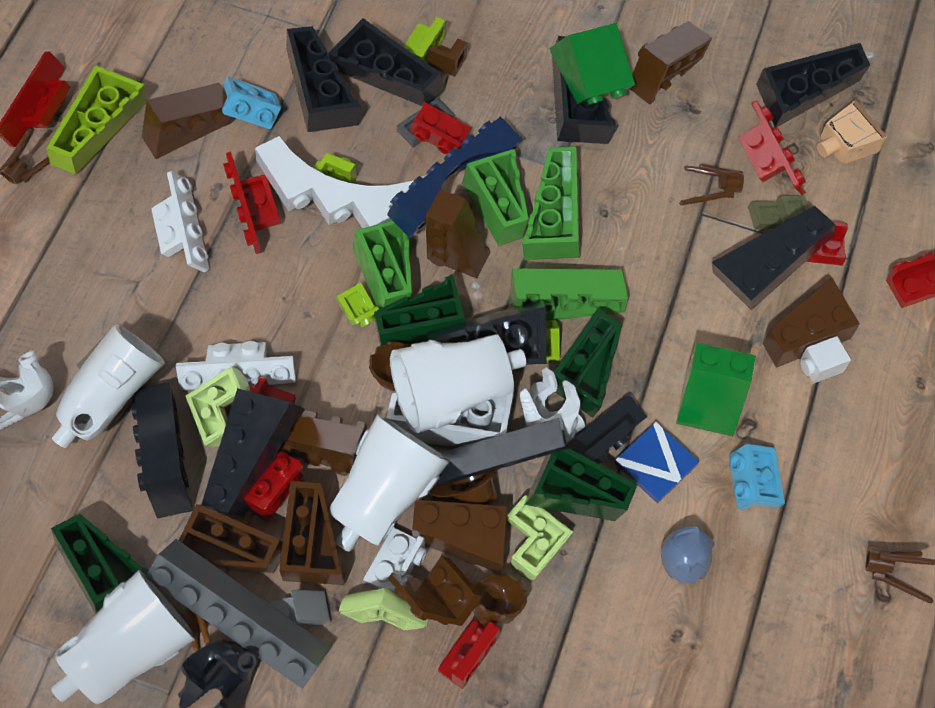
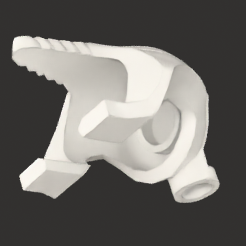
[0,351,54,429]
[520,367,585,443]

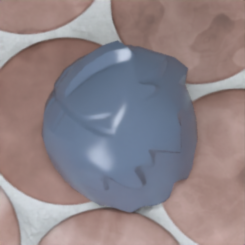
[661,526,714,584]

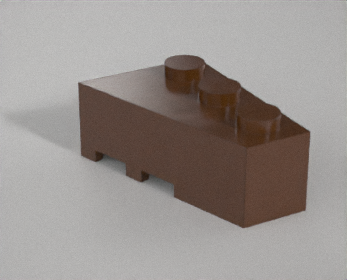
[142,83,232,159]
[426,189,490,279]
[763,277,860,368]
[278,410,367,476]

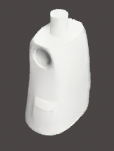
[52,324,165,448]
[390,334,526,434]
[328,414,450,552]
[51,570,196,705]

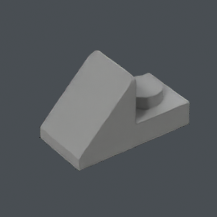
[268,590,331,629]

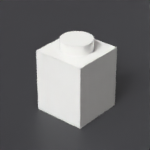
[800,336,851,384]

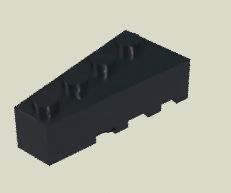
[328,18,444,106]
[286,26,361,132]
[552,36,616,144]
[756,43,870,127]
[712,206,836,311]
[427,300,547,365]
[131,383,193,519]
[201,388,305,518]

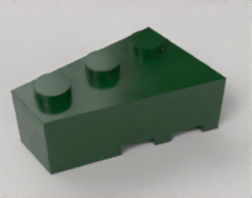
[374,274,465,345]
[554,309,622,418]
[524,448,638,521]
[51,513,149,614]

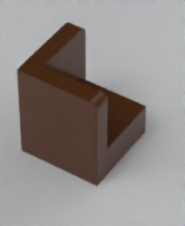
[427,38,467,77]

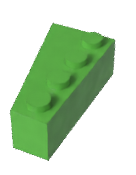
[522,146,580,260]
[510,268,628,320]

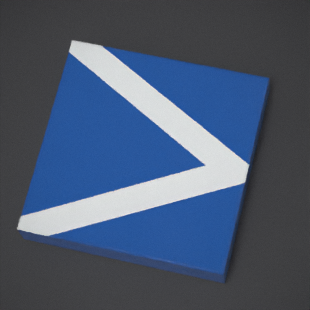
[615,422,699,504]

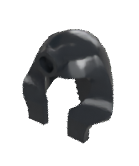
[178,639,257,708]

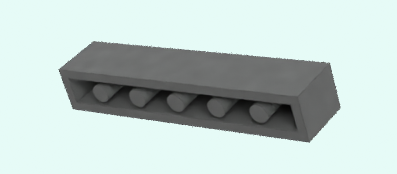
[145,539,331,689]

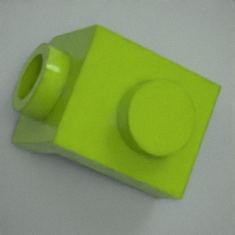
[314,152,357,184]
[335,283,379,327]

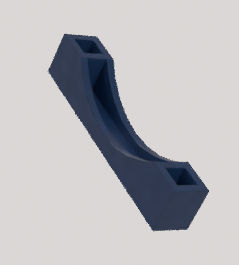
[387,116,523,238]

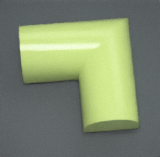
[186,366,250,447]
[506,495,573,580]
[339,588,428,631]

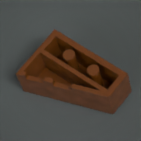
[629,21,712,105]
[279,481,344,585]
[412,500,507,574]
[179,503,283,573]

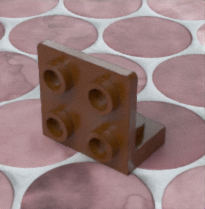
[388,556,483,626]

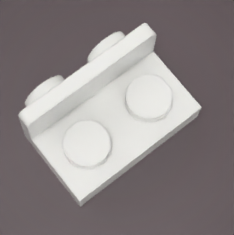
[363,527,427,592]

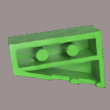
[462,149,529,246]
[352,221,412,309]

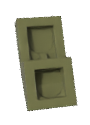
[748,195,809,230]

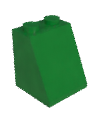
[549,22,635,106]
[676,343,756,437]

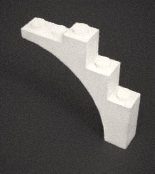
[255,136,427,228]

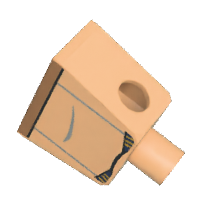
[816,101,887,164]

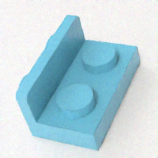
[222,76,281,129]
[729,444,785,510]

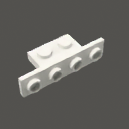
[151,171,209,272]
[176,341,296,390]

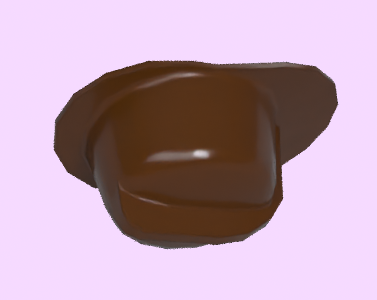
[430,470,497,505]

